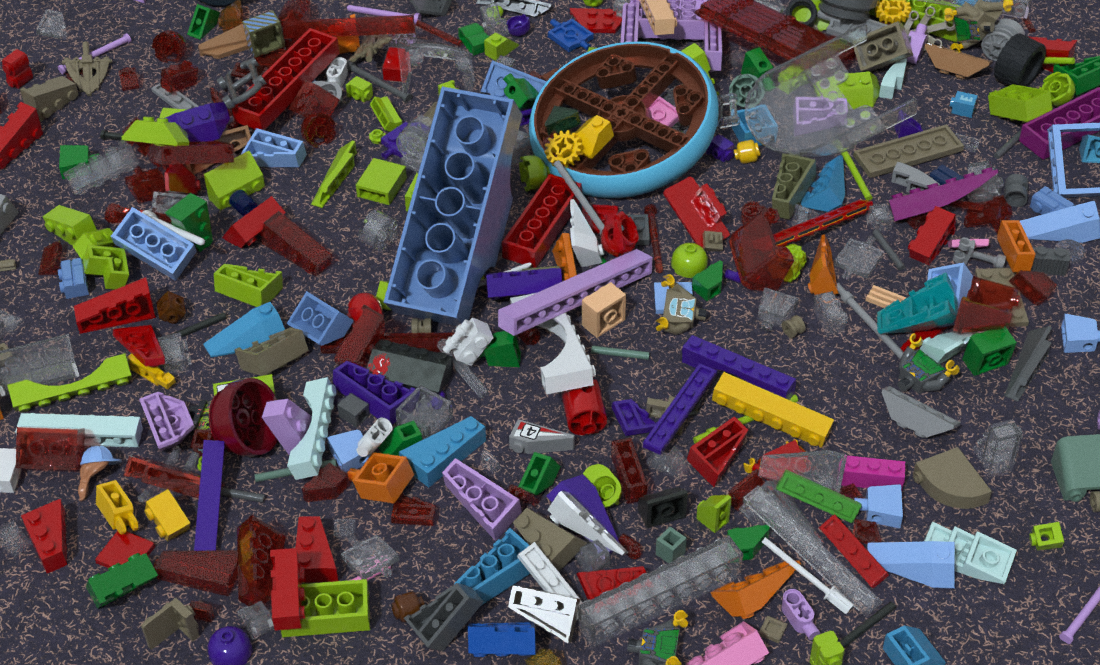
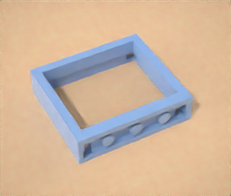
[1047,123,1100,198]

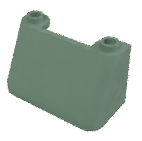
[1051,434,1100,502]

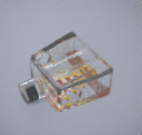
[757,288,799,331]

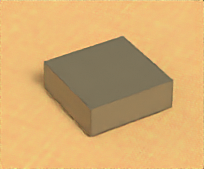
[759,616,787,643]

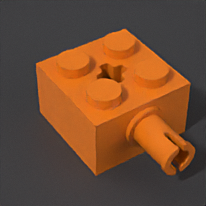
[347,452,414,503]

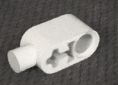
[326,57,348,87]
[357,418,393,457]

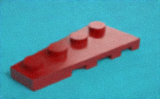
[113,325,165,367]

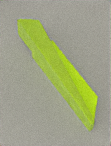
[311,140,357,208]

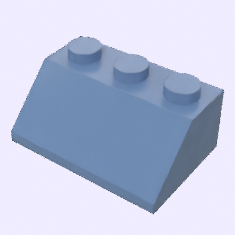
[286,291,354,346]

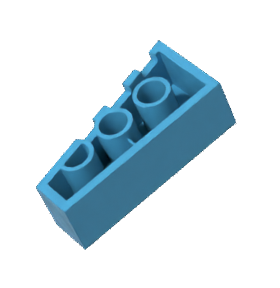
[399,416,486,488]
[454,528,530,605]

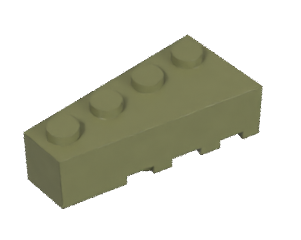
[772,153,816,220]

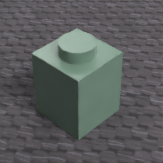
[656,527,687,566]

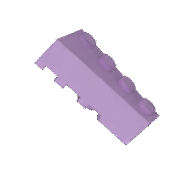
[442,458,522,541]

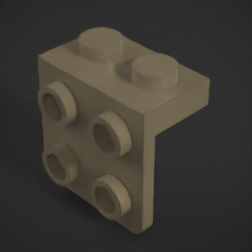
[141,598,199,650]

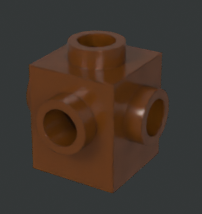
[157,291,186,324]

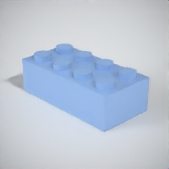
[111,207,197,281]

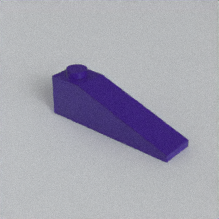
[546,474,621,558]

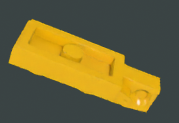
[127,354,176,390]

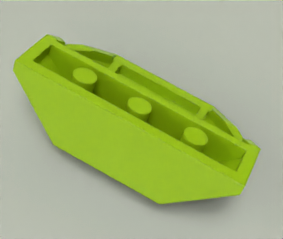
[816,72,880,111]
[122,117,189,146]

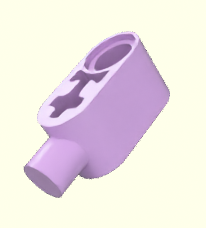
[907,23,928,65]
[781,589,820,640]

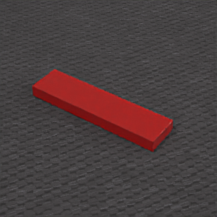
[819,514,889,588]

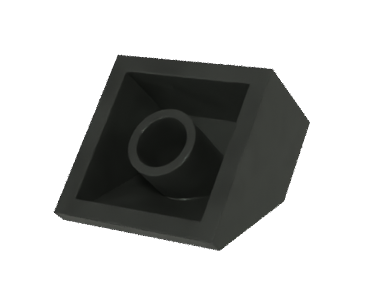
[638,487,688,528]

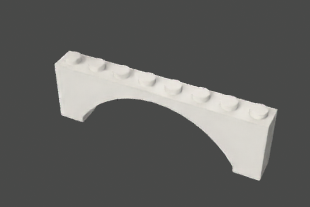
[510,293,596,394]

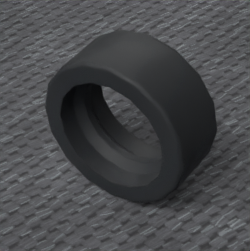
[786,0,817,31]

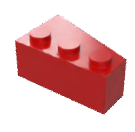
[687,416,748,487]
[21,499,67,574]

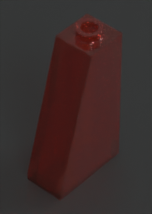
[153,550,245,596]

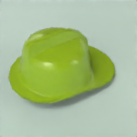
[583,464,622,507]

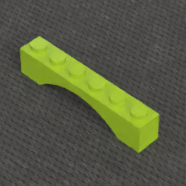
[7,354,132,412]

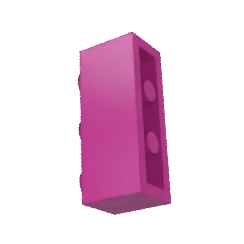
[840,455,905,492]

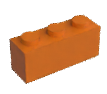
[997,220,1036,272]

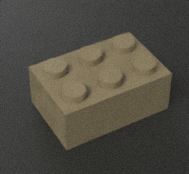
[851,21,913,72]

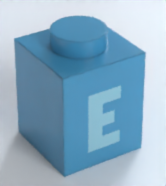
[950,91,978,118]

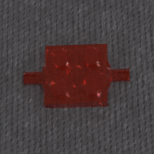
[125,166,169,206]

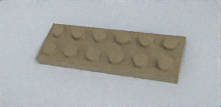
[853,124,964,178]

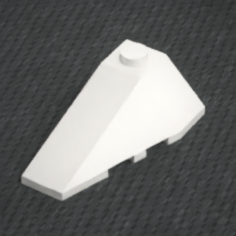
[570,199,604,267]
[548,491,628,555]

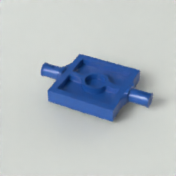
[548,19,594,52]

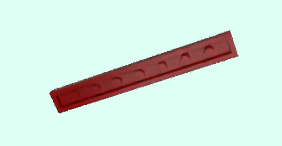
[754,200,873,253]

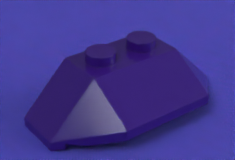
[165,102,230,149]

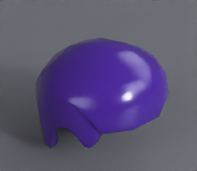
[506,14,530,37]

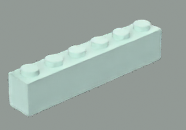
[15,413,143,447]

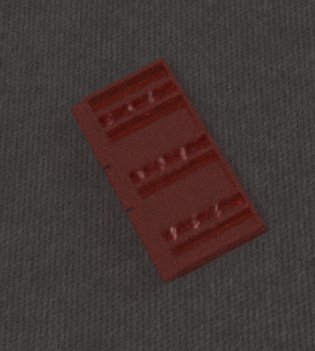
[695,0,856,78]

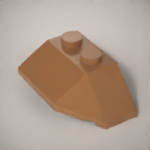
[924,43,993,79]

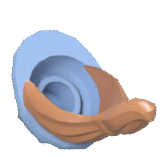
[78,446,122,501]

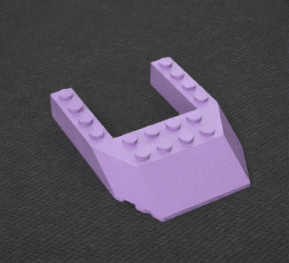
[621,0,722,72]

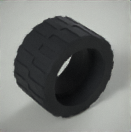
[994,33,1046,87]

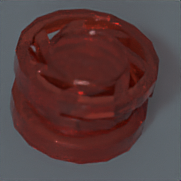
[740,201,767,228]

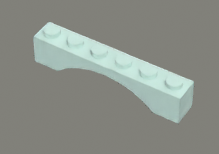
[287,377,337,480]

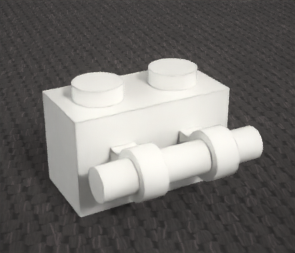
[443,317,493,366]

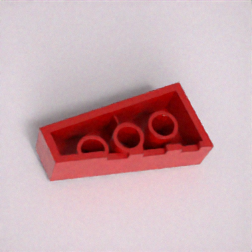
[0,102,43,170]

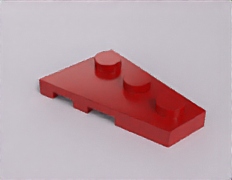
[576,566,652,613]

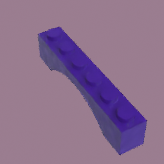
[682,335,796,400]

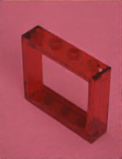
[148,141,234,165]

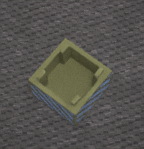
[242,10,285,57]

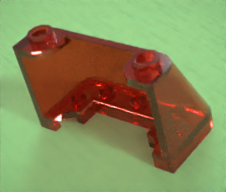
[729,208,794,292]
[953,276,1021,335]

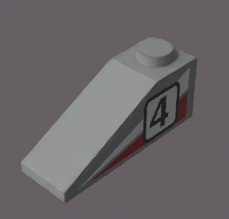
[509,419,575,454]

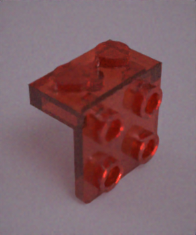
[963,195,1012,235]

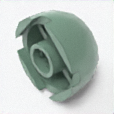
[729,74,763,108]

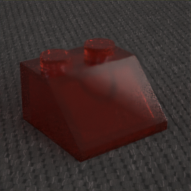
[289,80,340,129]

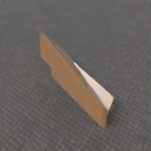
[198,11,269,59]

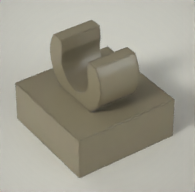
[703,231,723,251]

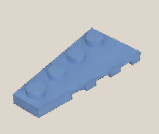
[481,60,547,93]

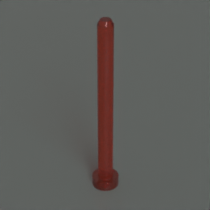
[644,204,663,273]

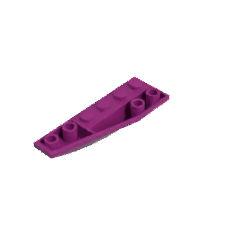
[889,167,998,221]

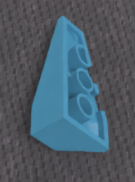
[203,302,285,357]

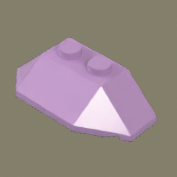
[139,392,195,451]

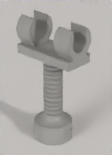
[953,237,1006,268]

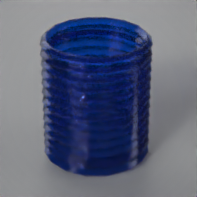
[229,190,258,217]

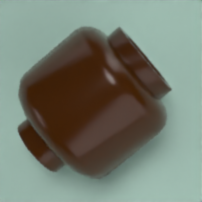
[391,591,424,623]

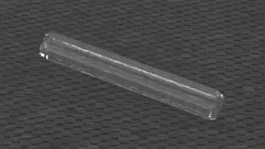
[437,339,488,399]

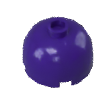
[207,626,253,665]

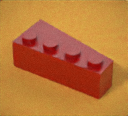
[74,277,156,334]

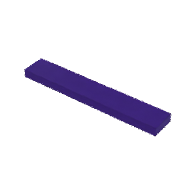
[643,363,717,455]
[194,440,225,559]

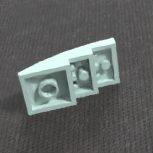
[924,522,1017,584]

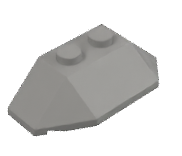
[881,386,961,438]

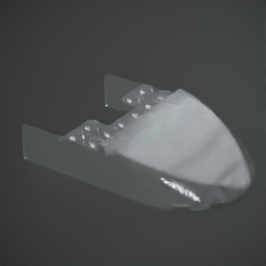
[744,23,917,157]

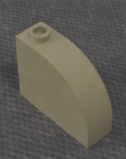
[913,447,992,509]

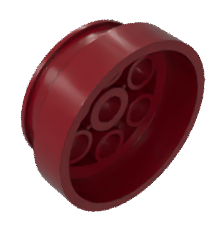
[209,378,278,457]

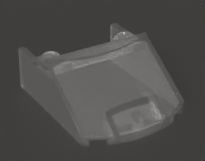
[398,39,475,94]

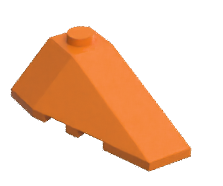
[808,234,839,300]
[711,560,801,619]

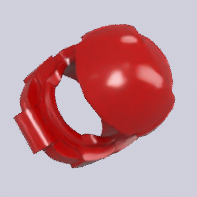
[601,211,639,257]
[347,292,384,331]

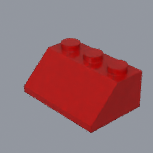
[222,196,286,248]

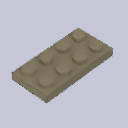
[974,268,1029,327]

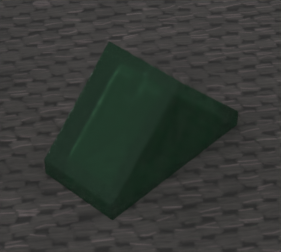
[545,106,582,138]

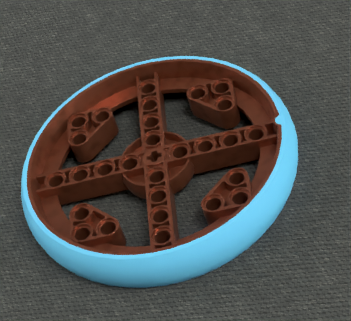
[529,42,719,198]

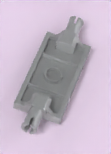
[817,10,911,43]

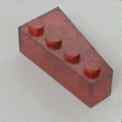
[237,515,286,611]

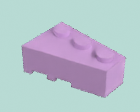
[262,399,312,455]

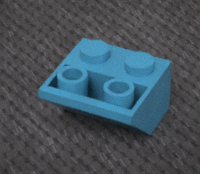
[883,625,946,665]

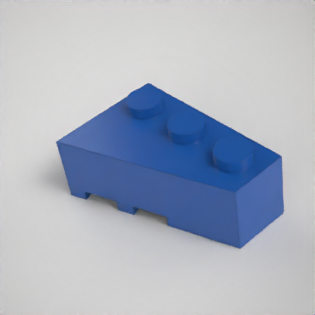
[468,622,535,657]

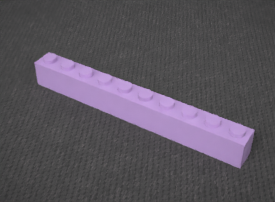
[498,249,653,336]

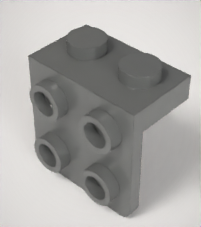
[410,0,452,16]

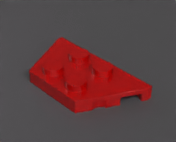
[570,8,623,34]

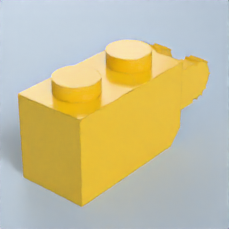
[96,480,139,534]

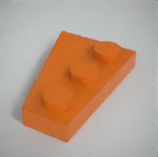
[552,233,577,282]

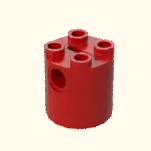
[562,379,607,436]

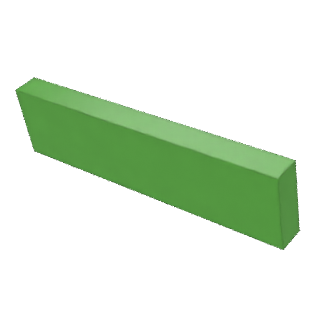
[776,469,862,523]

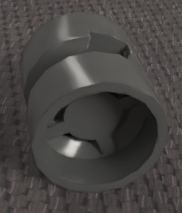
[1003,174,1029,207]

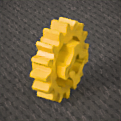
[875,0,911,24]
[544,130,584,168]

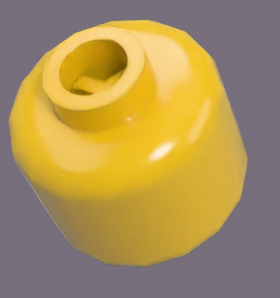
[734,139,761,164]

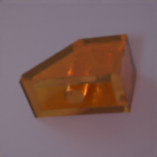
[218,0,243,33]

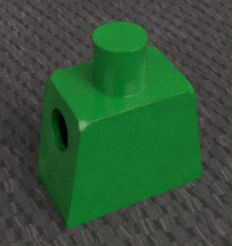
[741,47,775,89]
[503,73,539,110]
[59,145,101,179]
[478,331,521,367]

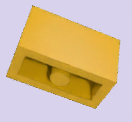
[144,489,190,542]

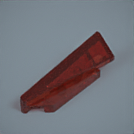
[123,455,226,498]

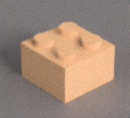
[582,282,626,338]

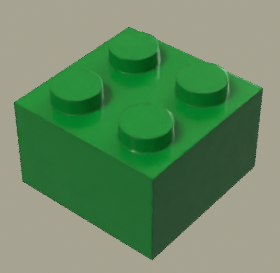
[962,325,1017,376]

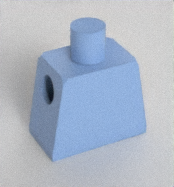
[1061,314,1100,353]
[327,430,370,476]
[854,485,903,528]

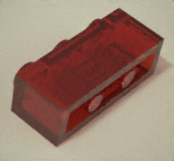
[611,437,648,504]

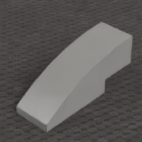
[891,162,940,192]

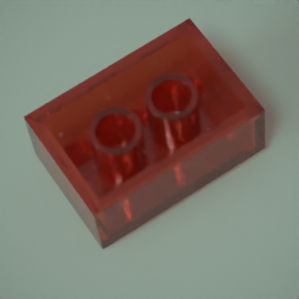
[16,426,85,470]

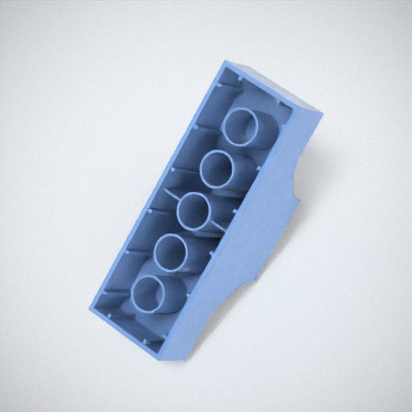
[383,87,522,326]

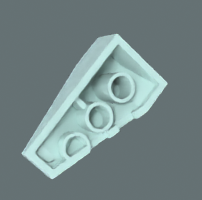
[920,324,994,364]

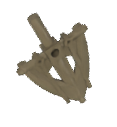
[349,28,392,62]
[62,41,112,96]

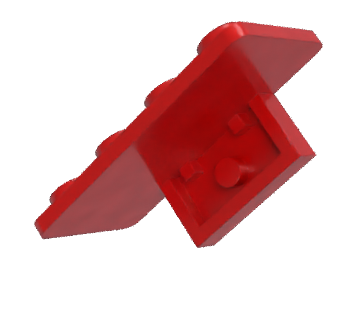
[663,177,730,248]

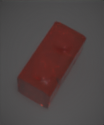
[160,61,199,93]

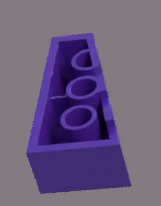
[485,268,562,300]
[333,361,418,424]

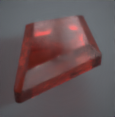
[853,519,882,545]

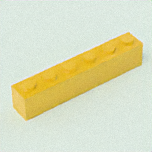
[712,372,834,447]

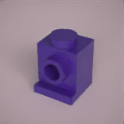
[706,134,734,162]

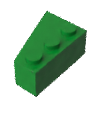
[1053,56,1100,96]
[165,193,213,252]
[85,553,158,609]

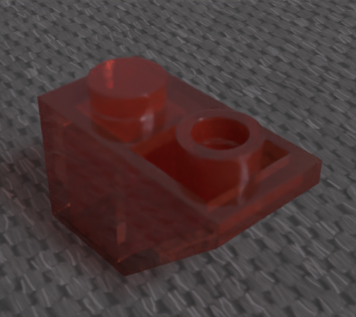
[302,463,350,502]

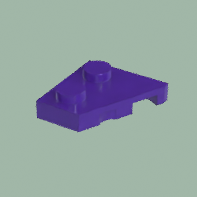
[612,399,657,436]

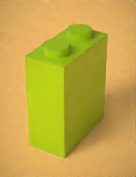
[356,158,407,205]

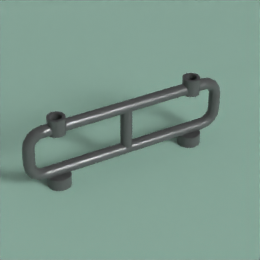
[217,57,267,110]

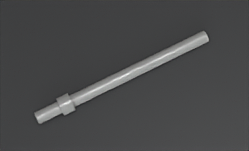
[553,160,605,235]
[837,283,904,359]

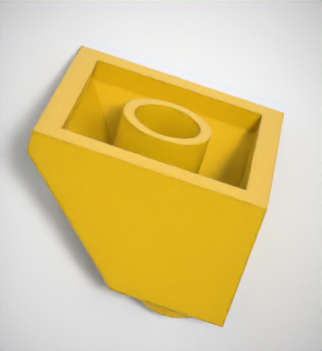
[571,115,614,159]

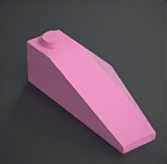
[685,621,769,665]

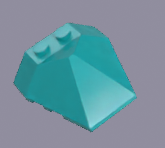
[877,272,959,334]

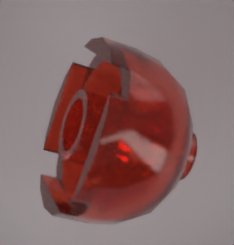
[152,30,187,63]
[301,113,336,148]

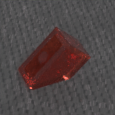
[1009,270,1057,306]

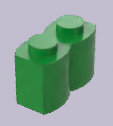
[458,22,489,56]

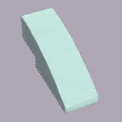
[879,58,907,99]

